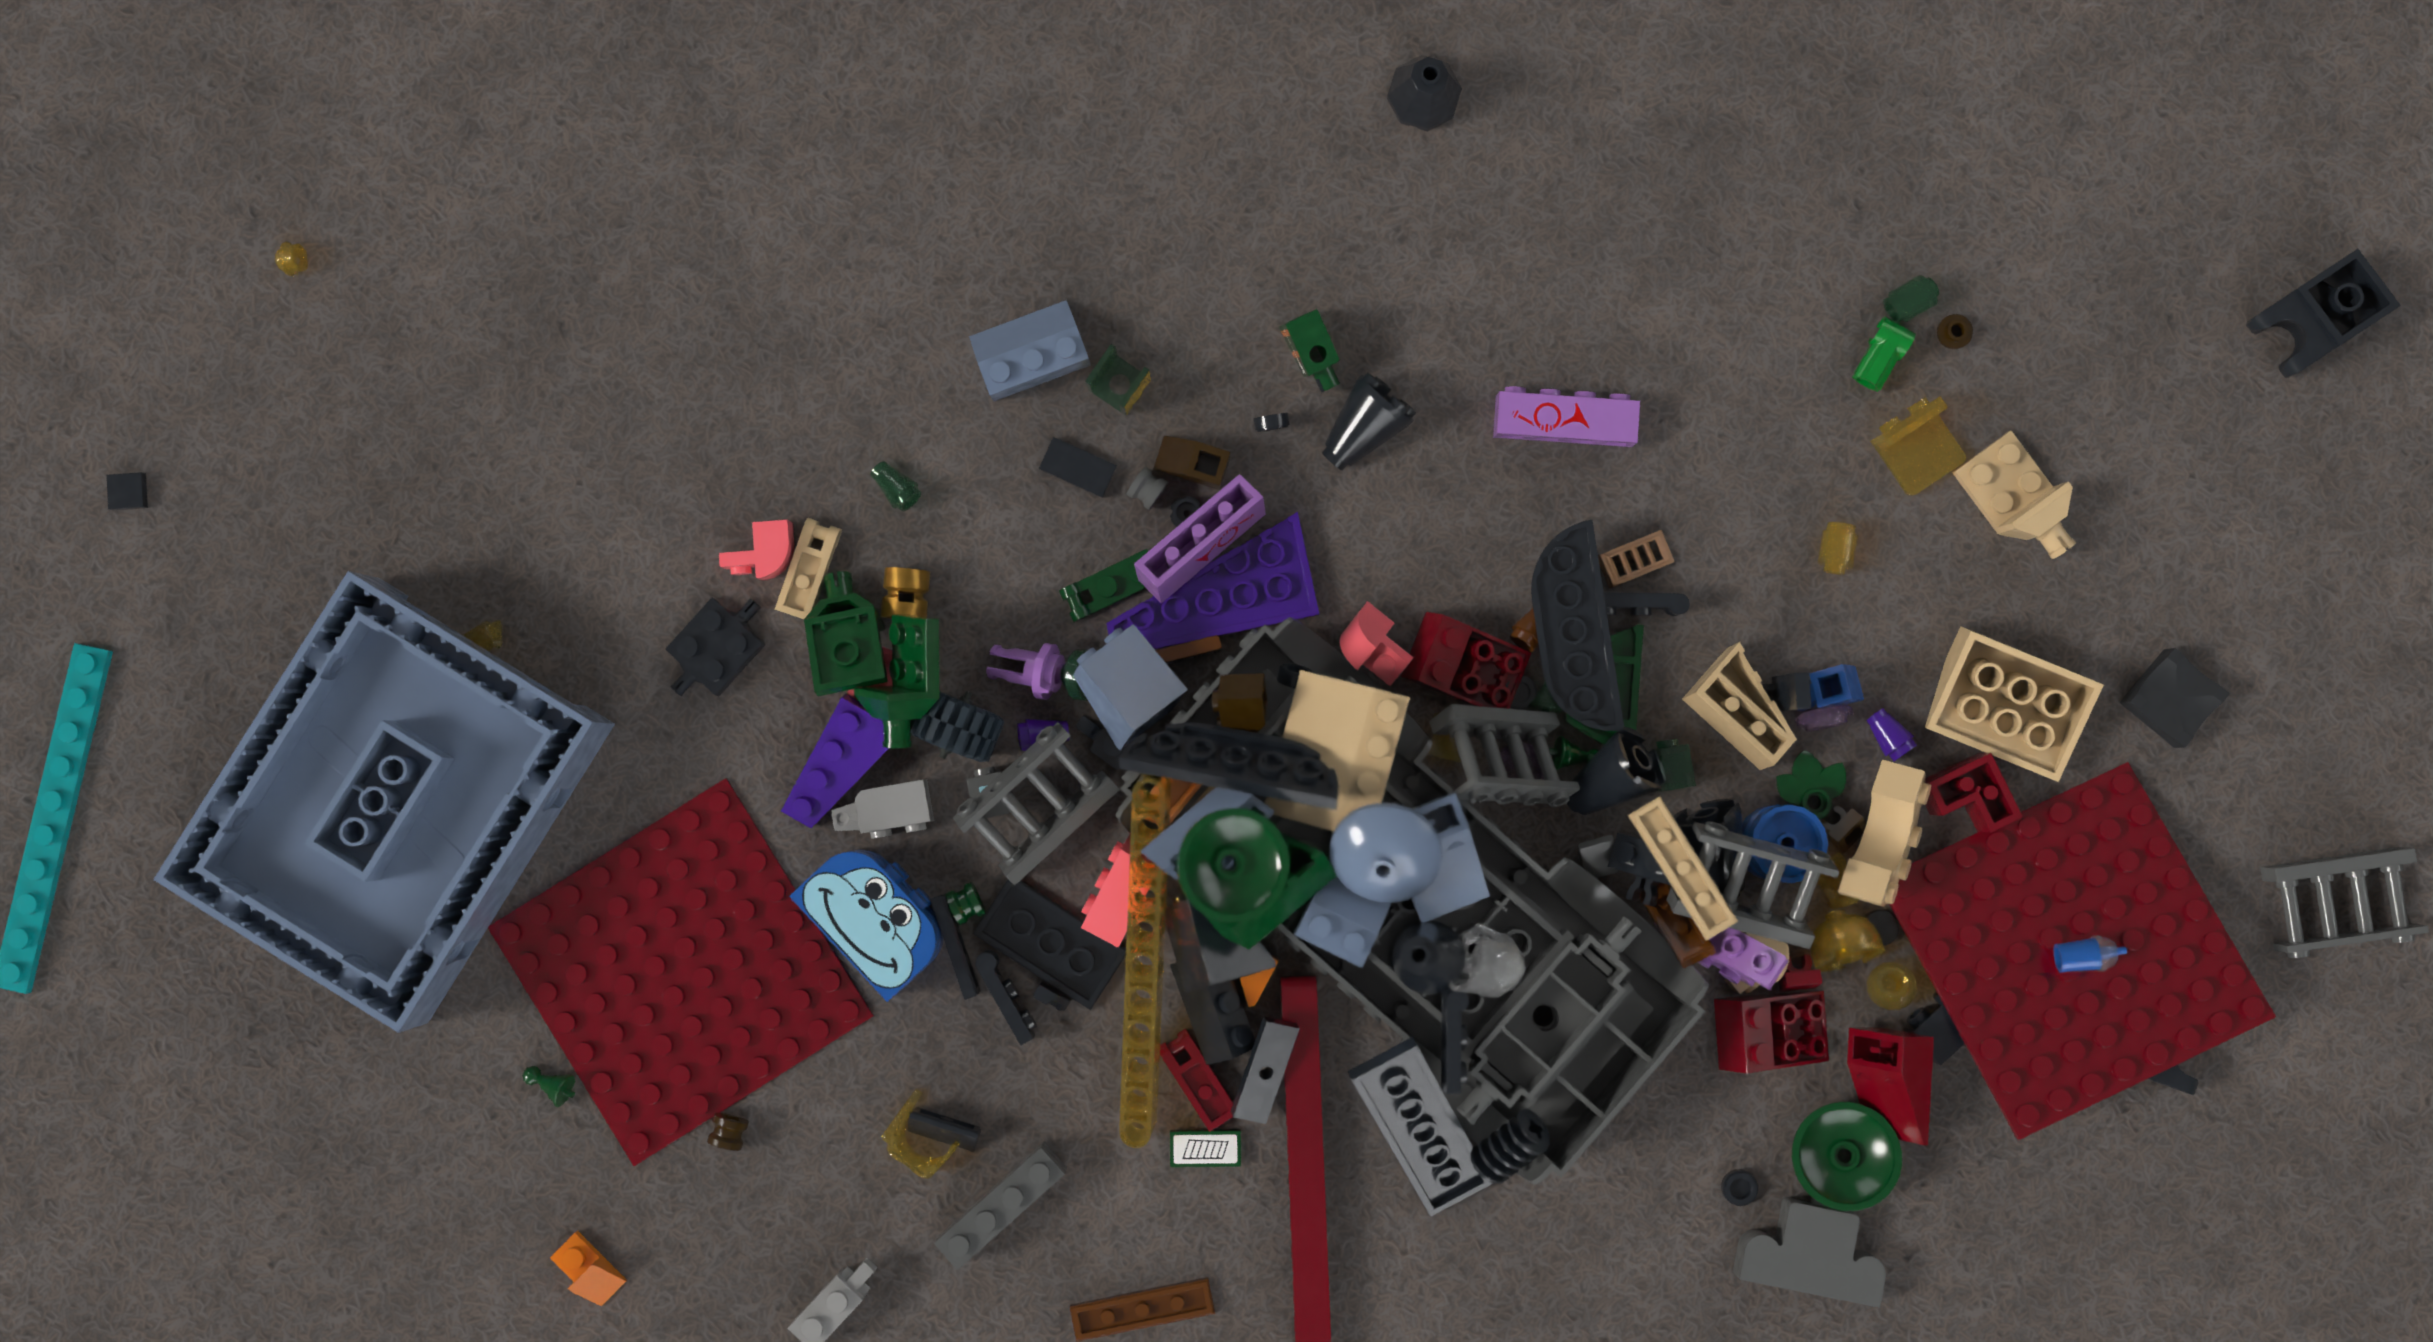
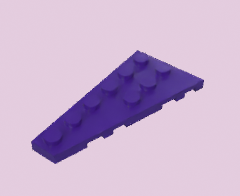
[1106,512,1319,649]

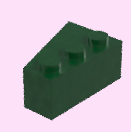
[1205,833,1336,950]

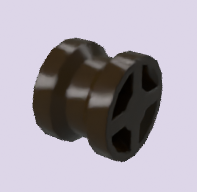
[707,1113,749,1151]

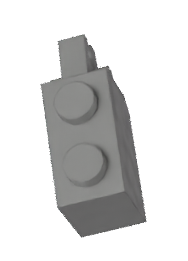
[831,779,934,839]
[787,1257,877,1342]

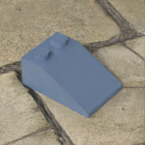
[1293,856,1391,968]

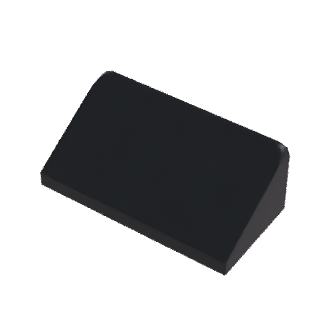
[908,1107,982,1152]

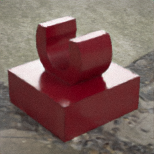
[1779,954,1822,992]

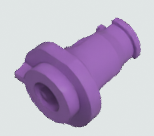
[986,643,1065,700]

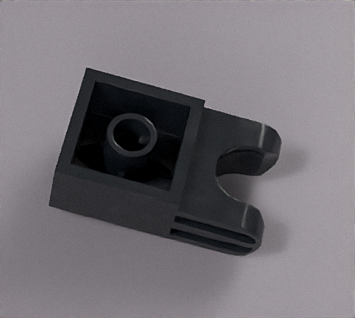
[2246,249,2401,378]

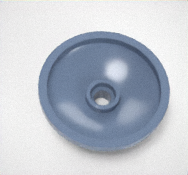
[1330,803,1442,902]

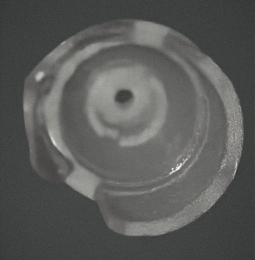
[1449,923,1525,998]

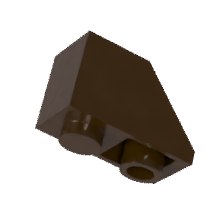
[1153,436,1230,491]
[1212,673,1268,733]

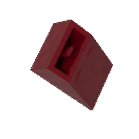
[1401,612,1531,709]
[1714,991,1829,1073]
[1847,1027,1934,1145]

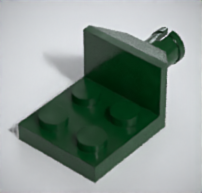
[804,571,888,696]
[854,614,939,748]

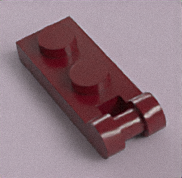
[1156,1028,1234,1132]

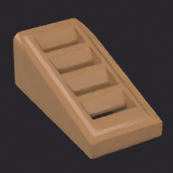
[1598,530,1675,589]

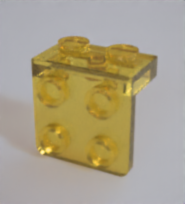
[1870,396,1966,496]

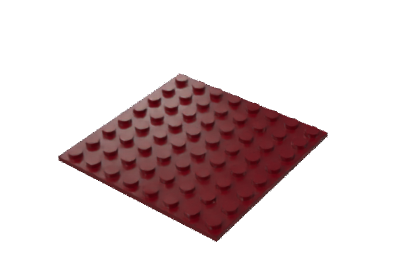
[1889,762,2276,1140]
[488,778,874,1166]

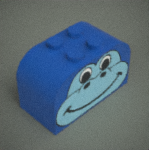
[789,849,943,1002]

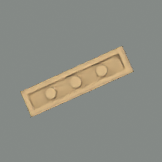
[1628,796,1738,940]

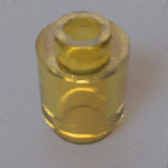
[1817,522,1858,575]

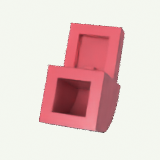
[719,520,794,581]
[1339,601,1413,686]

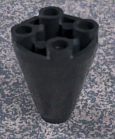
[1322,372,1417,471]

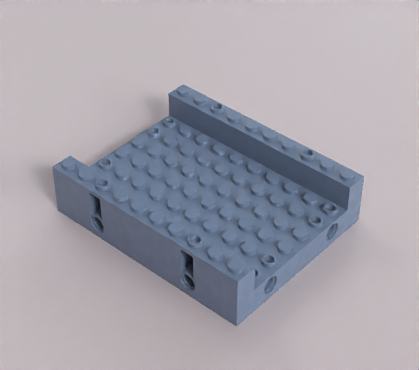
[153,571,615,1033]

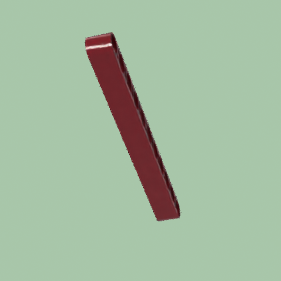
[1281,975,1331,1342]

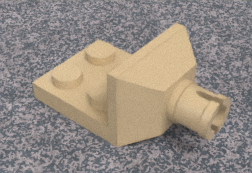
[1952,431,2076,559]

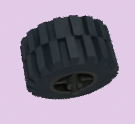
[910,691,1005,762]

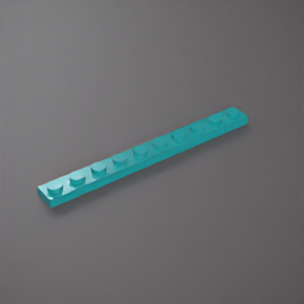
[0,643,113,994]

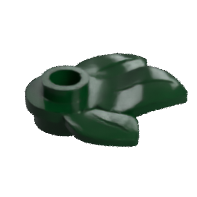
[1776,750,1846,819]

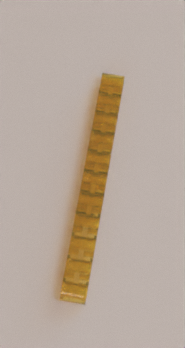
[1119,773,1171,1148]

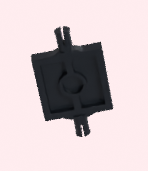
[665,597,766,697]

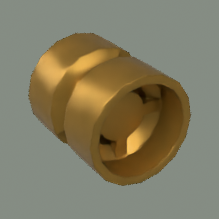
[881,567,931,619]

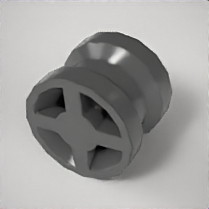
[1126,466,1169,511]

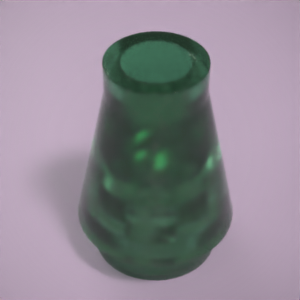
[870,461,921,512]

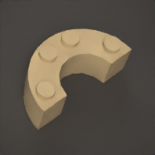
[1838,760,1931,907]

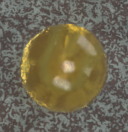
[1866,962,1918,1010]

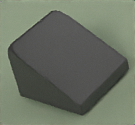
[1578,835,1619,878]

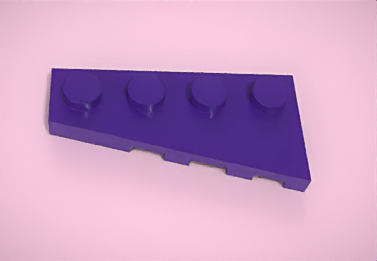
[781,693,889,828]

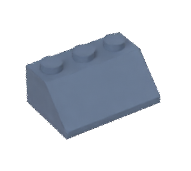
[969,300,1091,402]

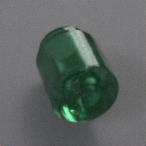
[1883,275,1939,323]

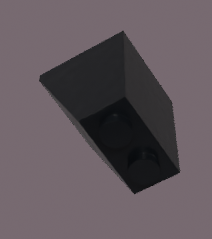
[1162,895,1276,993]

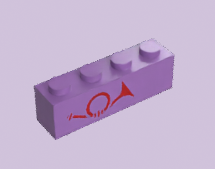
[1493,386,1640,447]
[1134,474,1266,604]

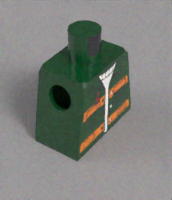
[1279,309,1340,393]

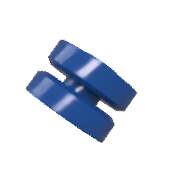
[1742,805,1828,883]

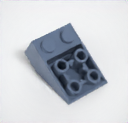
[1412,793,1490,923]

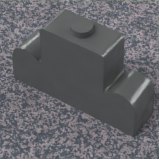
[1733,1197,1886,1308]

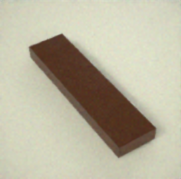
[1070,1277,1215,1342]

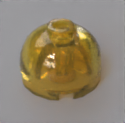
[1811,909,1885,972]

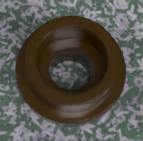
[1937,314,1973,350]

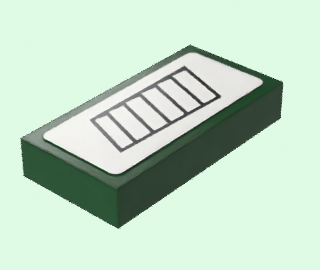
[1170,1129,1241,1167]

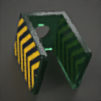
[1085,344,1151,416]

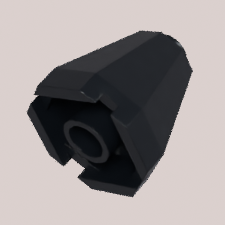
[1387,55,1462,132]

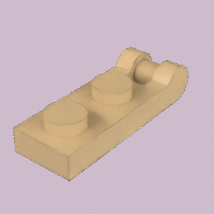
[775,518,842,619]

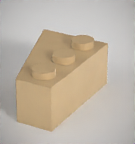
[1682,642,1797,770]

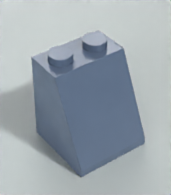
[1073,624,1188,750]

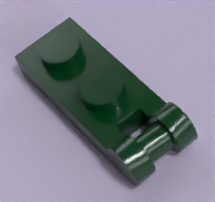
[1059,549,1148,623]

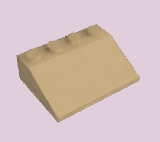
[1925,626,2104,782]
[1264,670,1410,831]

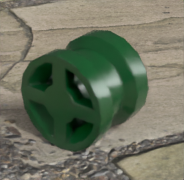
[946,882,986,925]

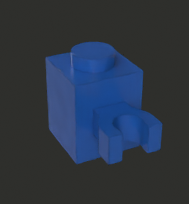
[1798,664,1864,711]

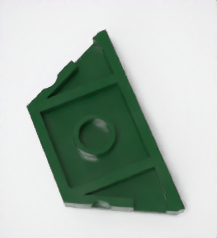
[1564,625,1644,746]

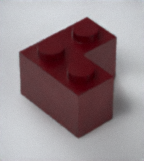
[1925,753,2023,833]

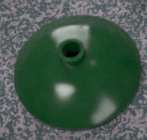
[1177,808,1289,922]
[1791,1102,1902,1211]

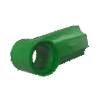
[1852,316,1916,392]

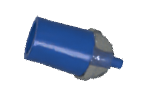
[2053,935,2127,973]

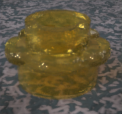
[275,242,308,276]

